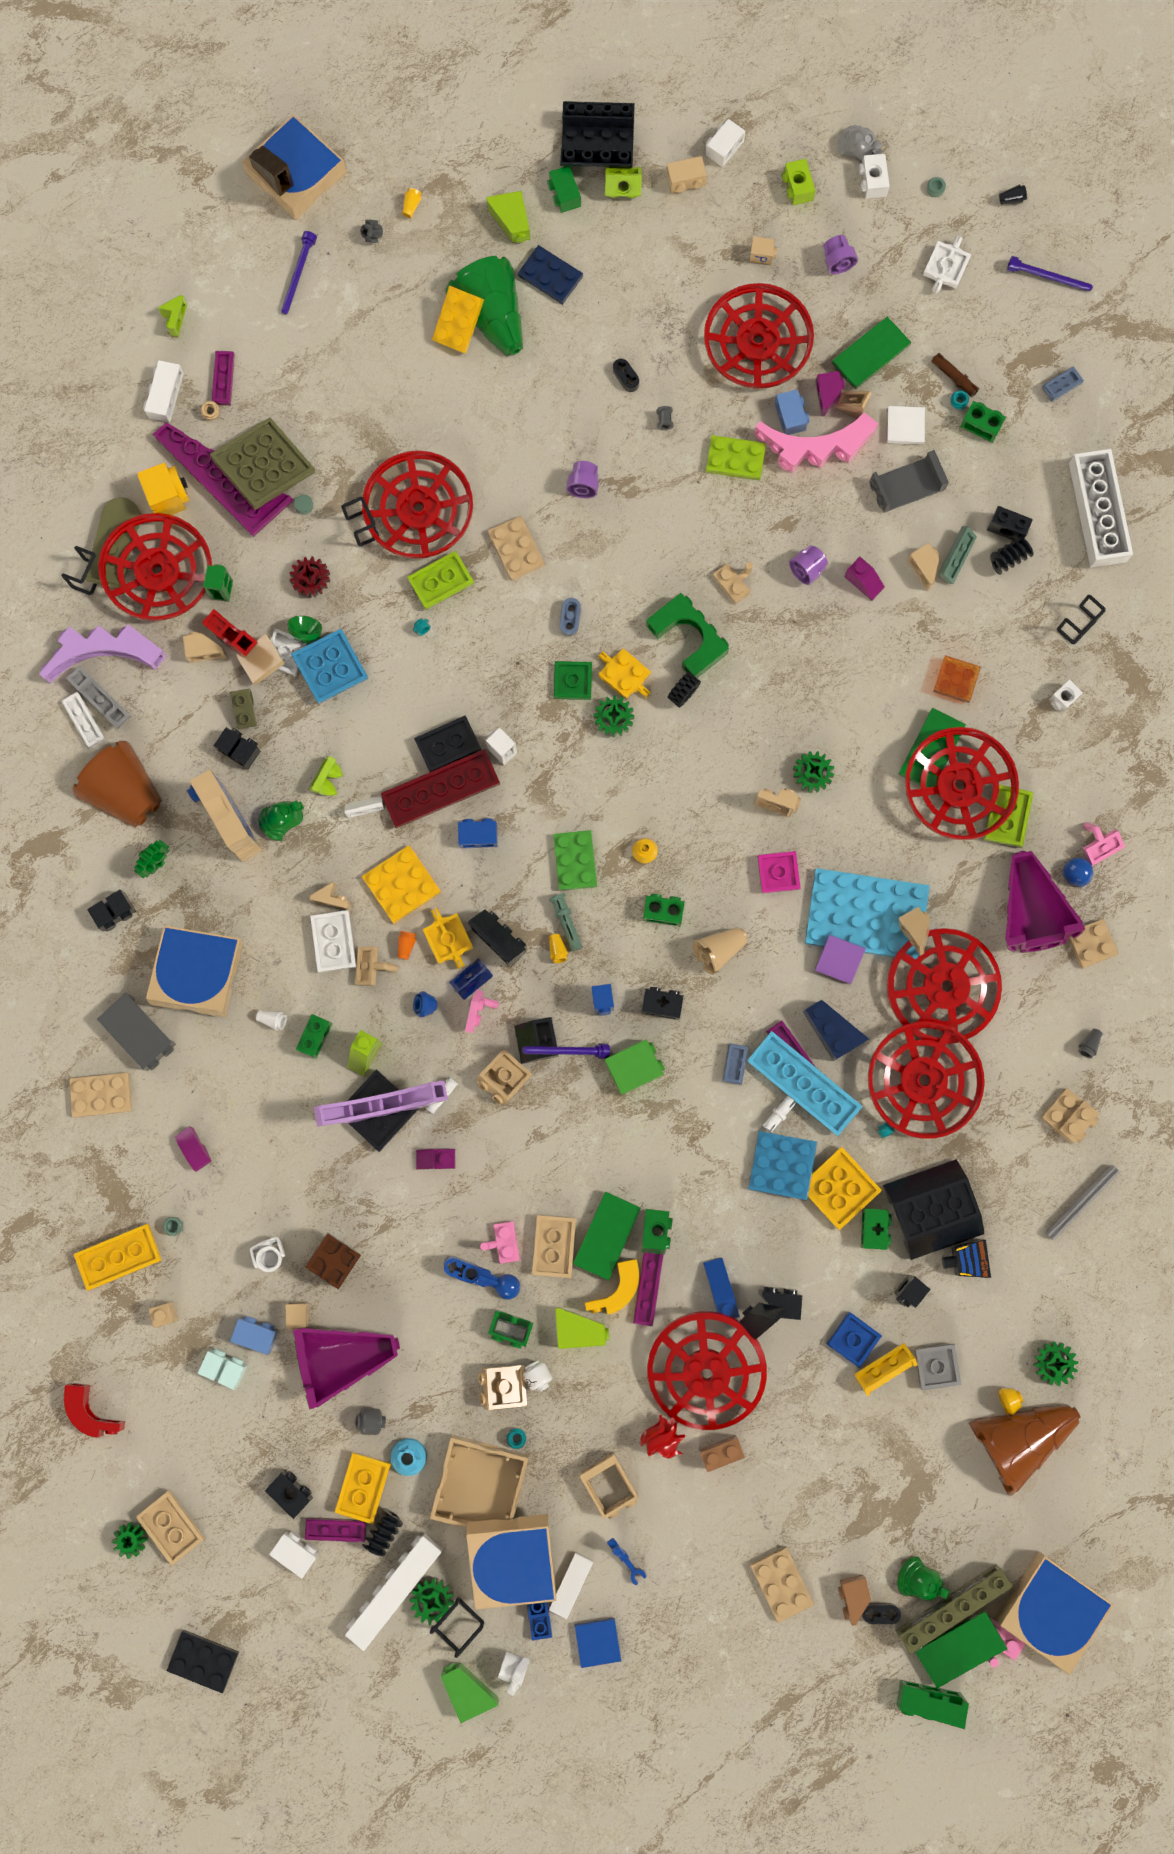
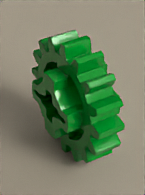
[594,695,634,737]
[793,751,834,793]
[134,840,169,878]
[1033,1341,1079,1386]
[410,1577,454,1625]

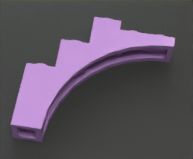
[39,624,167,684]
[313,1081,448,1127]

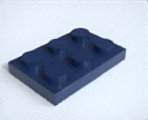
[518,245,583,305]

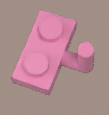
[1082,822,1125,866]
[465,990,499,1033]
[480,1221,520,1264]
[987,1617,1025,1667]

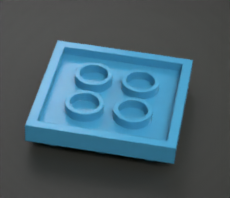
[291,629,368,704]
[749,1131,818,1200]

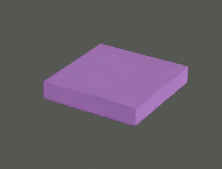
[815,934,866,984]

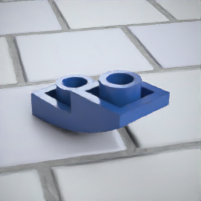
[527,1602,553,1641]

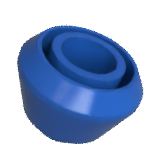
[413,991,438,1018]

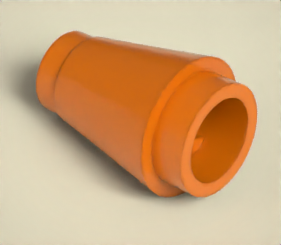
[397,931,417,960]

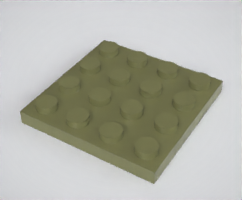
[210,417,315,510]

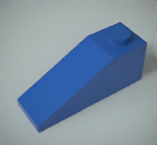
[703,1258,740,1322]

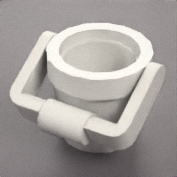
[250,1237,285,1272]

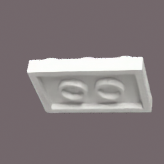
[310,910,357,973]

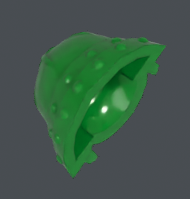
[258,800,304,841]
[897,1557,950,1601]

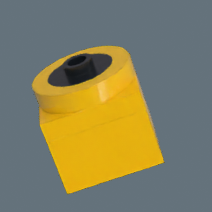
[137,462,190,515]

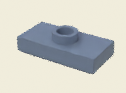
[1042,366,1084,402]
[722,1043,748,1085]

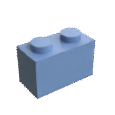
[775,389,809,435]
[230,1315,279,1355]

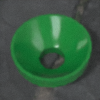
[288,616,322,643]

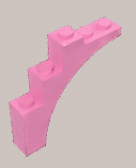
[754,413,878,473]

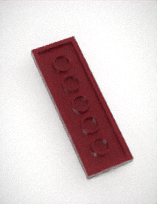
[381,749,500,829]

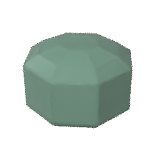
[163,1217,183,1236]

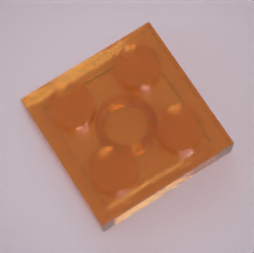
[933,655,981,703]

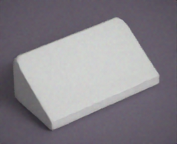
[345,796,384,818]

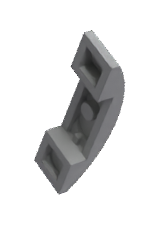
[66,665,131,729]

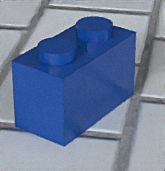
[458,818,498,848]
[591,984,614,1016]

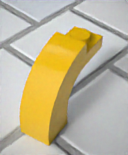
[585,1259,639,1315]

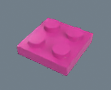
[757,851,801,894]

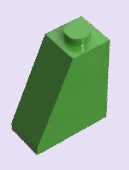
[441,1662,499,1723]

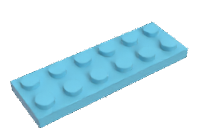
[747,1031,863,1136]

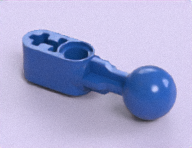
[444,1256,520,1300]

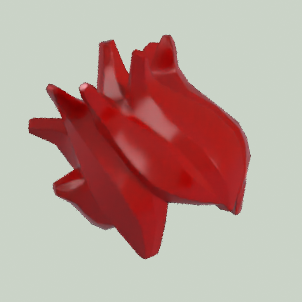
[640,1415,685,1459]

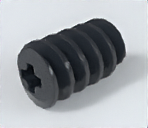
[990,537,1034,575]
[362,1508,403,1556]

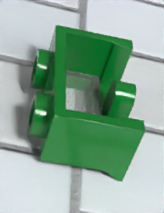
[488,1310,534,1349]

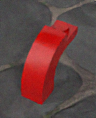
[202,609,258,658]
[64,1383,125,1438]

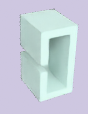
[198,1348,247,1390]

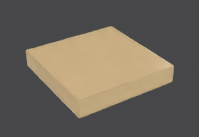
[237,634,285,685]

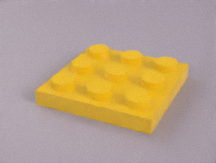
[362,845,441,924]
[808,1147,882,1230]

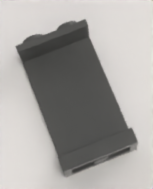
[869,450,949,513]
[97,993,176,1071]

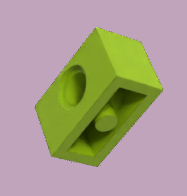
[782,159,816,205]
[605,167,642,198]

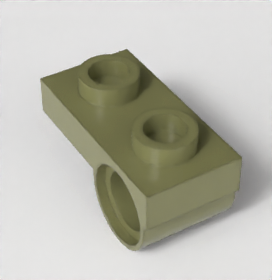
[230,688,257,729]

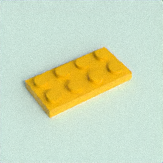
[73,1224,162,1291]

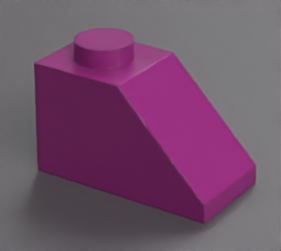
[815,371,844,416]
[844,556,885,601]

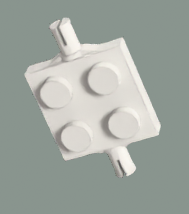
[923,236,971,293]

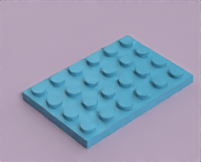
[805,868,930,959]

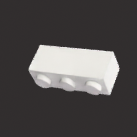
[143,360,184,423]

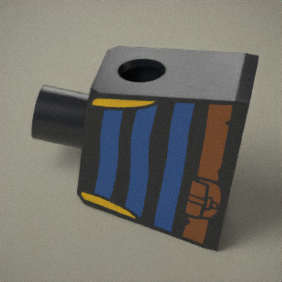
[942,1239,991,1278]

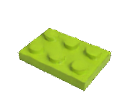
[706,435,766,481]
[407,550,474,610]
[984,784,1034,848]

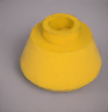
[632,838,658,863]
[998,1388,1024,1415]

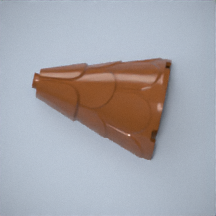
[969,1404,1081,1496]

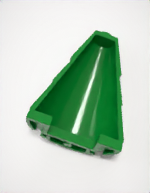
[445,256,523,356]

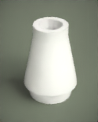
[256,1010,287,1031]

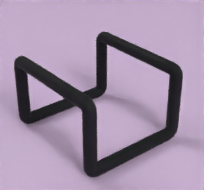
[341,497,379,547]
[61,546,97,595]
[1057,595,1106,644]
[430,1597,484,1658]

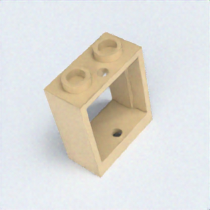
[579,1452,639,1519]

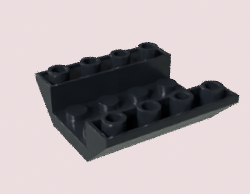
[560,101,635,168]
[883,1159,985,1260]

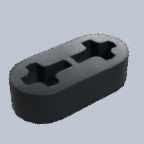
[613,359,639,392]
[862,1603,901,1624]

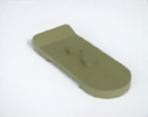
[85,497,140,588]

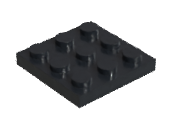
[347,1069,419,1152]

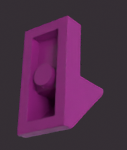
[416,1149,456,1170]

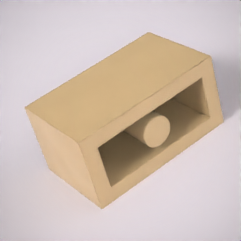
[666,156,707,193]

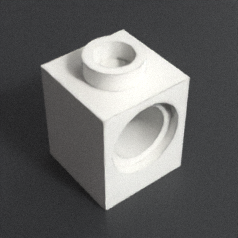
[1049,679,1083,713]

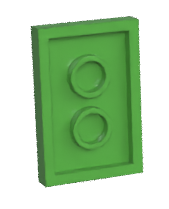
[553,830,597,891]

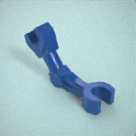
[606,1538,646,1585]

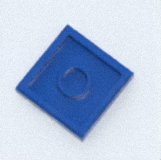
[826,1312,882,1368]
[575,1618,621,1668]

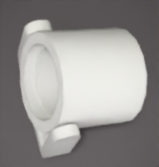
[498,1651,529,1696]

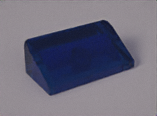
[449,958,493,1000]

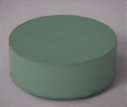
[927,177,946,197]
[294,495,313,515]

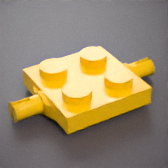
[598,648,651,700]
[422,908,473,970]

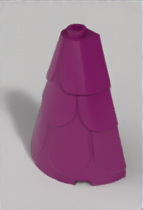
[1005,851,1085,953]
[293,1328,400,1410]

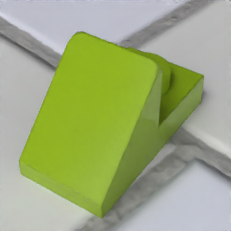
[158,295,187,338]

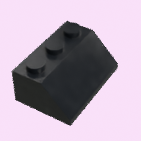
[467,909,527,968]

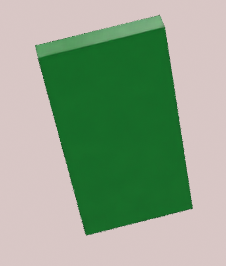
[832,316,911,389]
[898,707,966,788]
[573,1191,641,1281]
[915,1610,1008,1689]

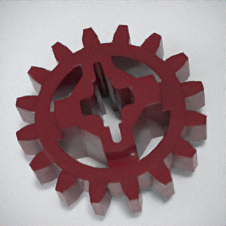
[289,556,331,598]

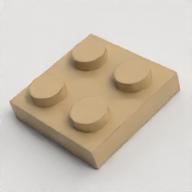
[1069,919,1119,969]

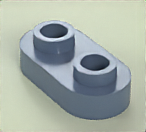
[560,598,581,636]

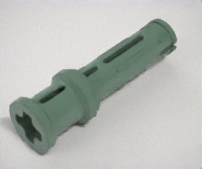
[549,893,583,952]

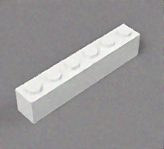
[345,1533,443,1651]

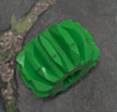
[112,1522,148,1559]

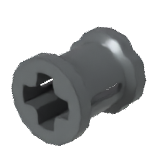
[656,406,674,430]

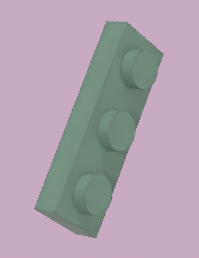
[938,526,977,584]

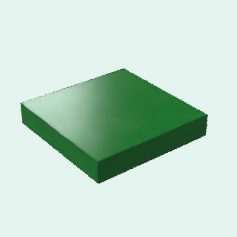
[554,661,592,700]

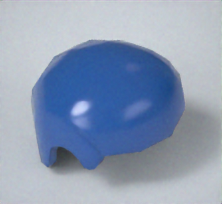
[1063,858,1093,888]

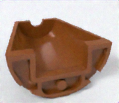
[73,741,162,828]

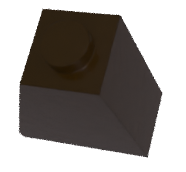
[249,145,294,197]

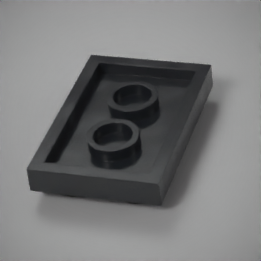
[414,715,481,772]
[166,1629,239,1694]

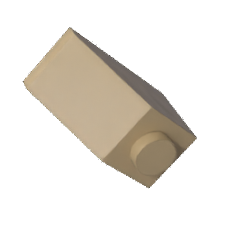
[907,543,939,591]
[183,632,227,663]
[898,907,930,956]

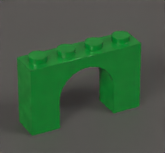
[646,593,729,678]

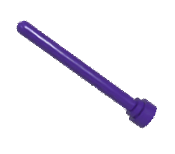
[281,231,317,315]
[1007,256,1093,291]
[522,1043,610,1059]

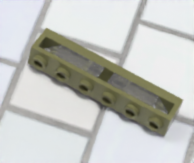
[895,1564,1013,1654]

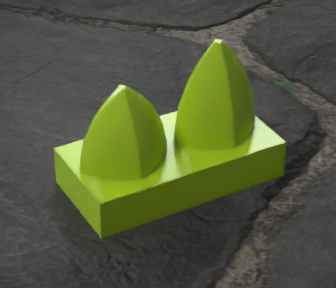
[308,756,343,796]

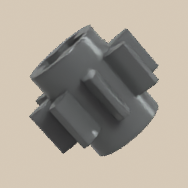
[360,220,383,243]

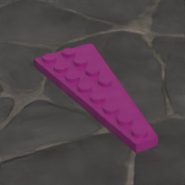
[153,422,293,537]

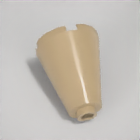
[693,927,748,975]

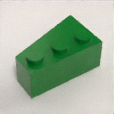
[896,1680,969,1729]

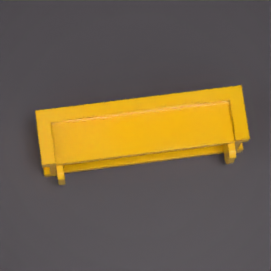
[854,1343,918,1397]

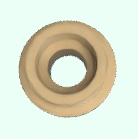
[201,401,220,420]

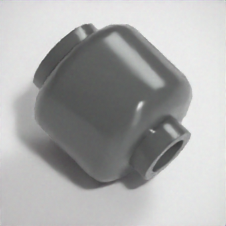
[356,1408,386,1435]

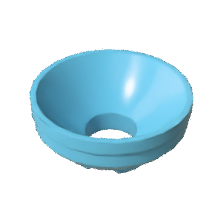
[390,1438,427,1476]

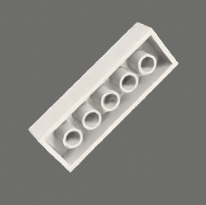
[1069,449,1133,568]

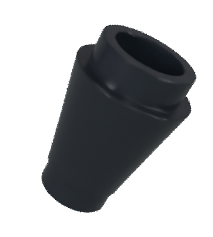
[999,184,1027,205]

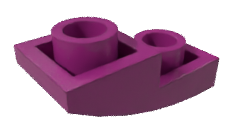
[175,1126,212,1172]

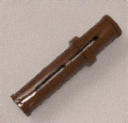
[931,353,980,398]

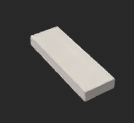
[62,691,106,749]
[549,1552,593,1619]

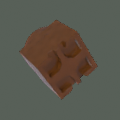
[305,1232,361,1290]

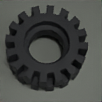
[667,672,701,708]

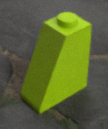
[486,190,530,243]
[347,1030,383,1077]
[555,1307,610,1349]

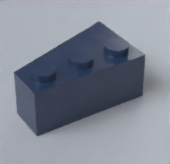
[803,1000,869,1061]

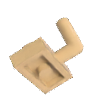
[713,562,753,605]
[355,947,398,986]

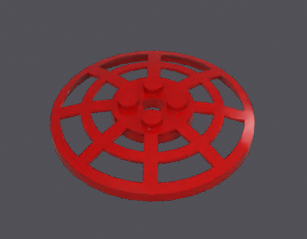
[704,283,814,389]
[362,451,473,559]
[98,513,212,621]
[905,727,1019,840]
[886,928,1002,1044]
[868,1021,985,1139]
[647,1311,767,1430]

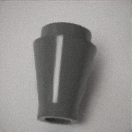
[1078,1028,1103,1058]

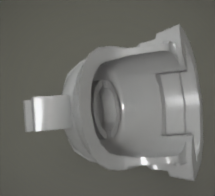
[838,125,883,161]

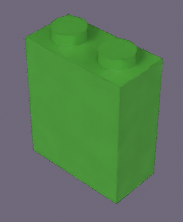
[605,1039,665,1096]

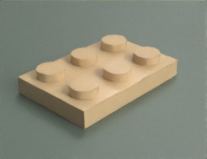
[488,516,545,581]
[70,1072,132,1118]
[532,1215,576,1278]
[136,1490,206,1566]
[750,1547,814,1623]

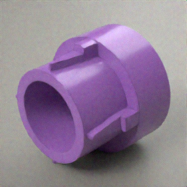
[823,235,858,274]
[566,461,599,498]
[789,545,828,585]

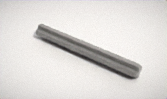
[1046,1165,1119,1240]

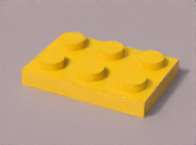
[432,286,484,353]
[334,1452,391,1524]

